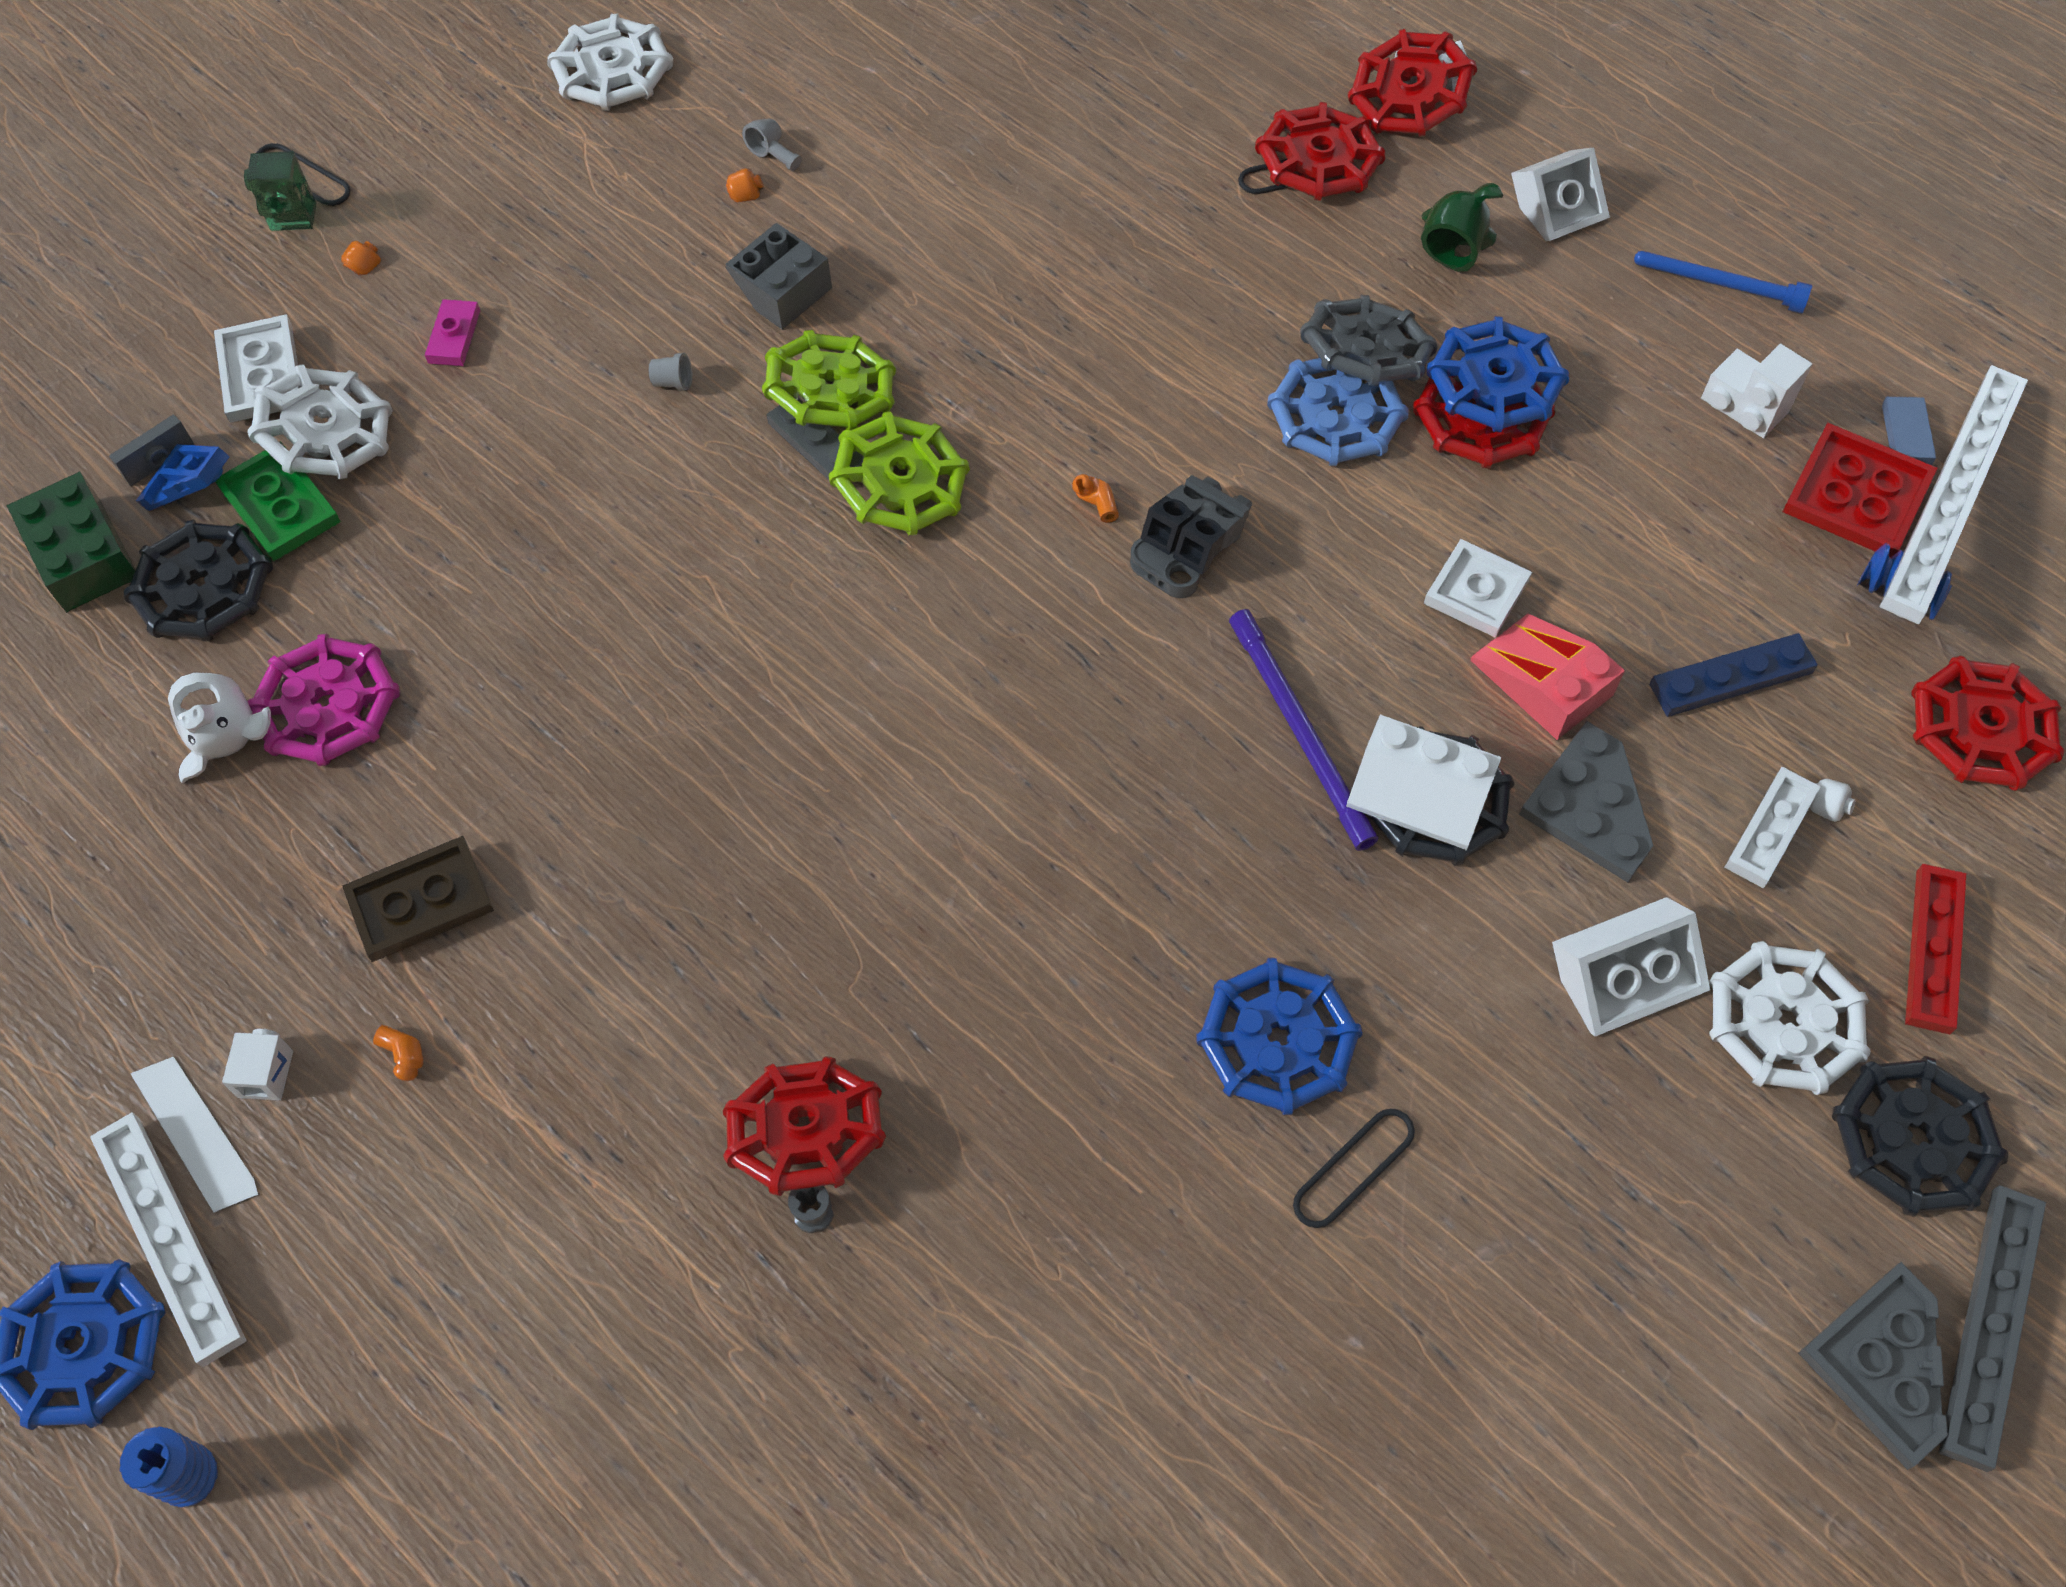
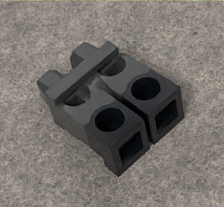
[1140,475,1252,575]

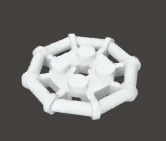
[547,14,673,110]
[247,364,392,479]
[1709,941,1871,1095]

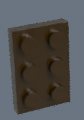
[342,836,494,962]

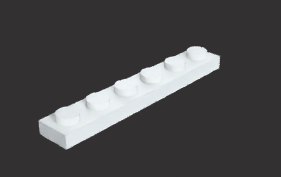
[90,1113,247,1367]

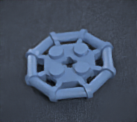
[1267,358,1409,466]

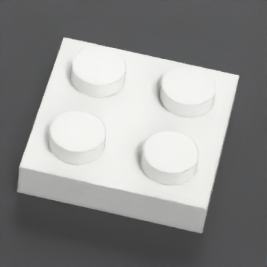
[1424,539,1532,637]

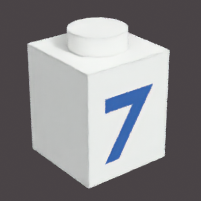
[222,1029,293,1101]

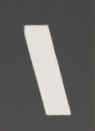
[130,1057,258,1212]

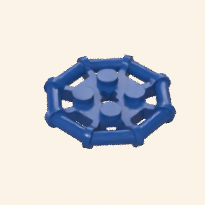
[1427,316,1569,432]
[1196,958,1363,1115]
[0,1259,166,1430]

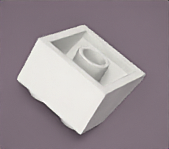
[1511,148,1610,241]

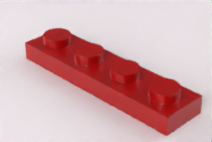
[1905,864,1967,1035]

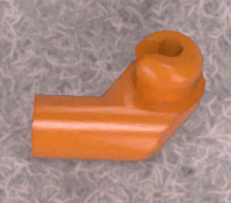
[1072,474,1119,523]
[373,1025,424,1081]

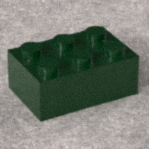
[6,472,136,613]

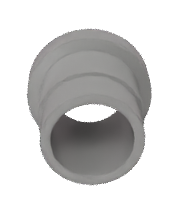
[649,353,692,391]

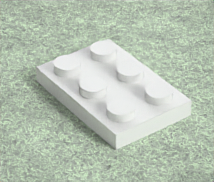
[214,314,300,423]

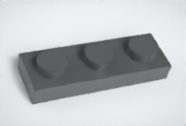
[766,397,864,480]

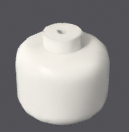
[1810,779,1856,822]

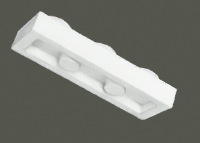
[1724,767,1821,888]

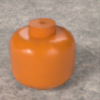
[726,168,764,202]
[341,241,381,275]

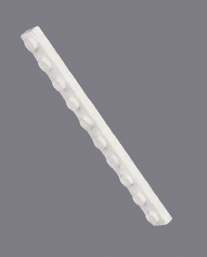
[1879,365,2028,625]

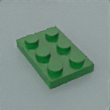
[215,441,341,562]

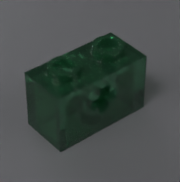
[244,151,317,231]

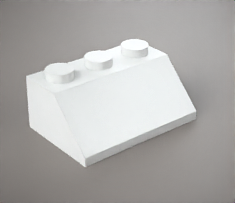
[1346,715,1501,850]
[1552,897,1710,1036]

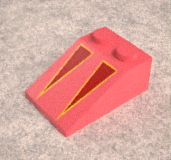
[1470,614,1625,740]

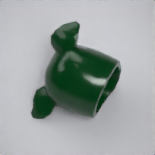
[1421,183,1503,272]

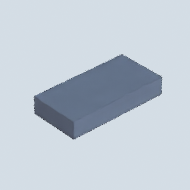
[1882,396,1936,465]

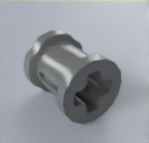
[788,1186,834,1233]

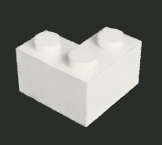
[1701,343,1813,439]

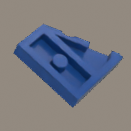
[136,444,230,511]

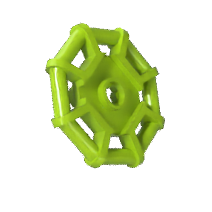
[762,330,896,430]
[828,412,970,536]

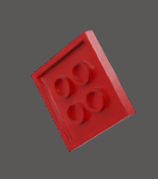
[1782,422,1938,558]

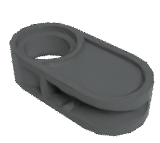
[1130,538,1199,598]

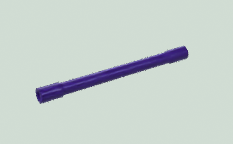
[1229,609,1379,851]

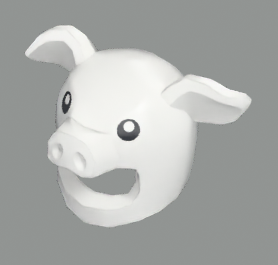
[168,673,271,783]

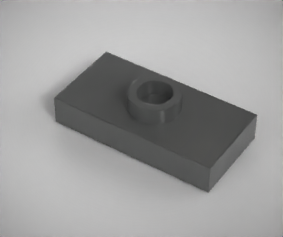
[109,414,195,486]

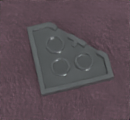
[1519,721,1653,883]
[1798,1262,1948,1470]

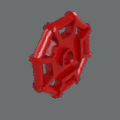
[1348,29,1477,137]
[1255,102,1386,201]
[1413,360,1555,468]
[1911,656,2065,791]
[723,1056,886,1196]

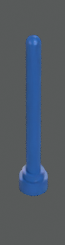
[1634,251,1812,314]

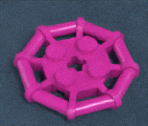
[247,634,400,766]

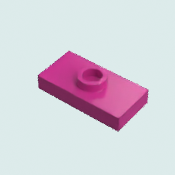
[425,299,481,366]

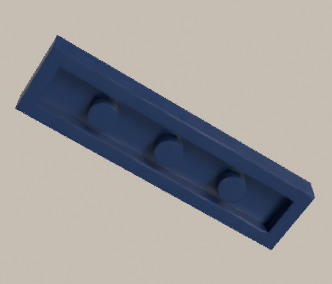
[1649,633,1818,717]

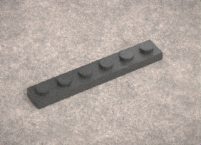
[1938,1185,2046,1472]

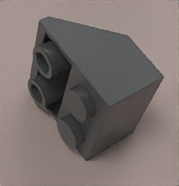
[725,223,832,330]

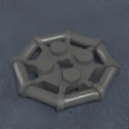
[1300,295,1437,386]

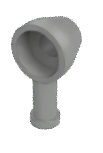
[742,118,802,171]

